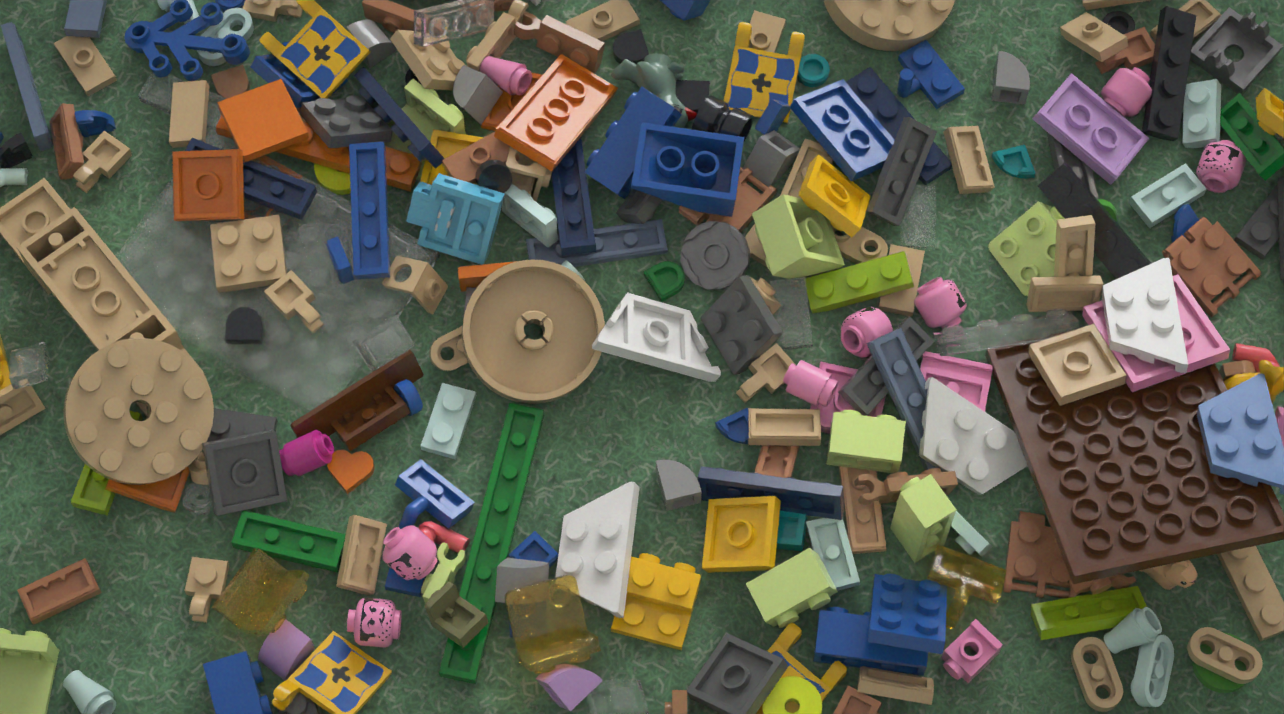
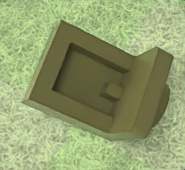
[425,581,489,648]

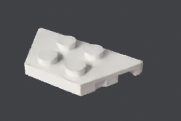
[1101,258,1188,373]
[592,293,721,382]
[919,377,1028,495]
[555,482,640,618]

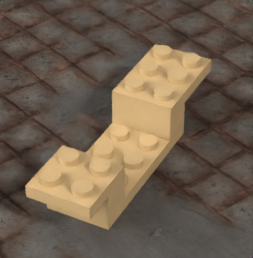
[0,178,206,417]

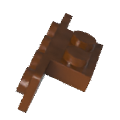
[290,350,424,451]

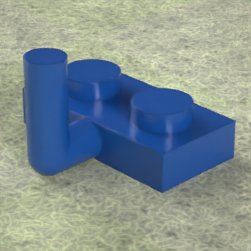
[897,40,965,109]
[395,459,475,529]

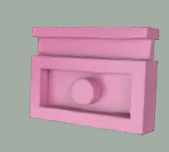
[920,351,993,412]

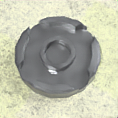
[680,221,750,290]

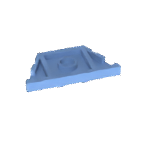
[1197,374,1284,495]

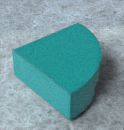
[992,145,1036,179]

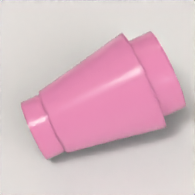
[480,56,532,96]

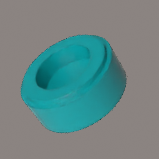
[797,54,830,87]

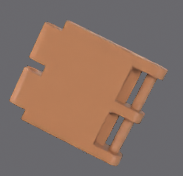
[679,167,777,233]
[1162,217,1261,318]
[1003,511,1078,598]

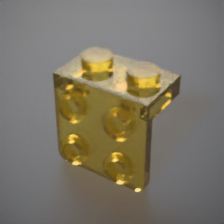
[211,548,310,635]
[504,574,601,674]

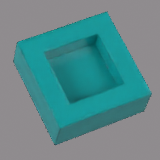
[776,511,808,551]

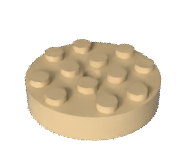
[824,0,955,51]
[462,260,605,404]
[64,338,214,485]

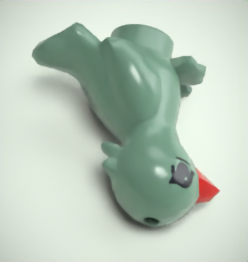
[611,53,697,128]

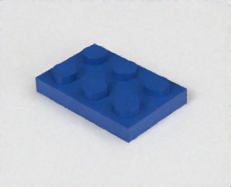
[790,79,895,182]
[868,574,947,655]

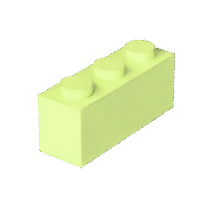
[890,474,956,563]

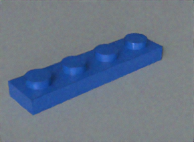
[349,141,390,280]

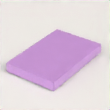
[1032,73,1149,185]

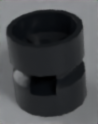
[692,95,754,143]

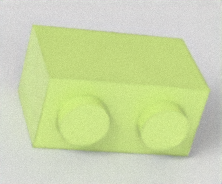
[826,410,906,473]
[746,548,838,628]

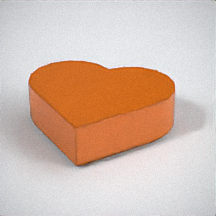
[327,450,375,494]

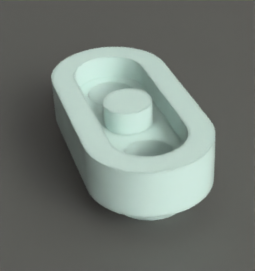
[197,8,254,66]
[1131,635,1174,707]

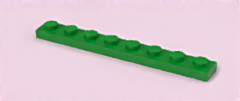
[439,403,544,684]

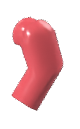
[1232,343,1280,373]
[418,521,470,553]

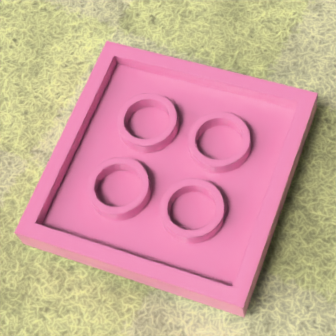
[1082,274,1230,392]

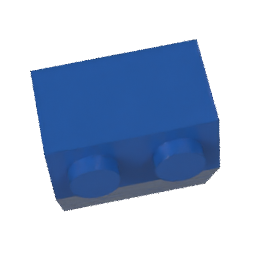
[631,122,744,217]

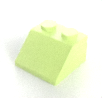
[752,194,845,280]

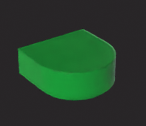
[644,261,685,302]

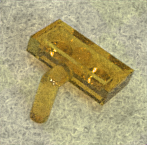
[927,544,1007,629]

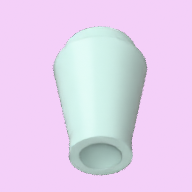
[1104,607,1162,654]
[63,670,116,714]

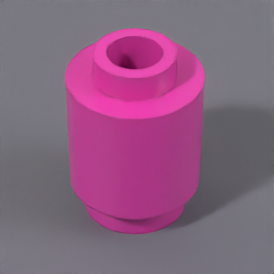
[279,430,334,476]

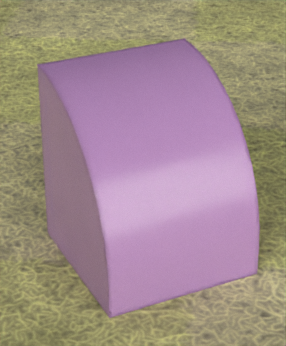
[258,617,315,681]
[536,664,603,711]

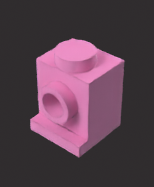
[941,619,1003,683]

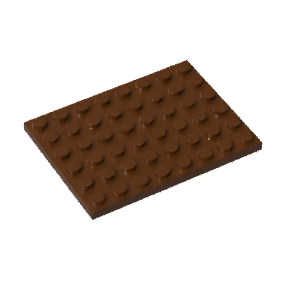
[985,327,1284,584]

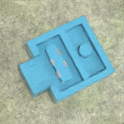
[406,173,505,265]

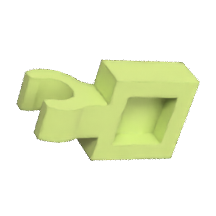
[421,542,466,604]

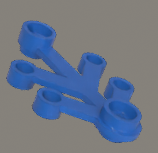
[125,0,250,81]

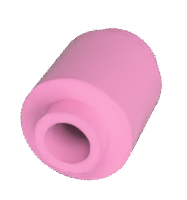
[783,360,839,407]

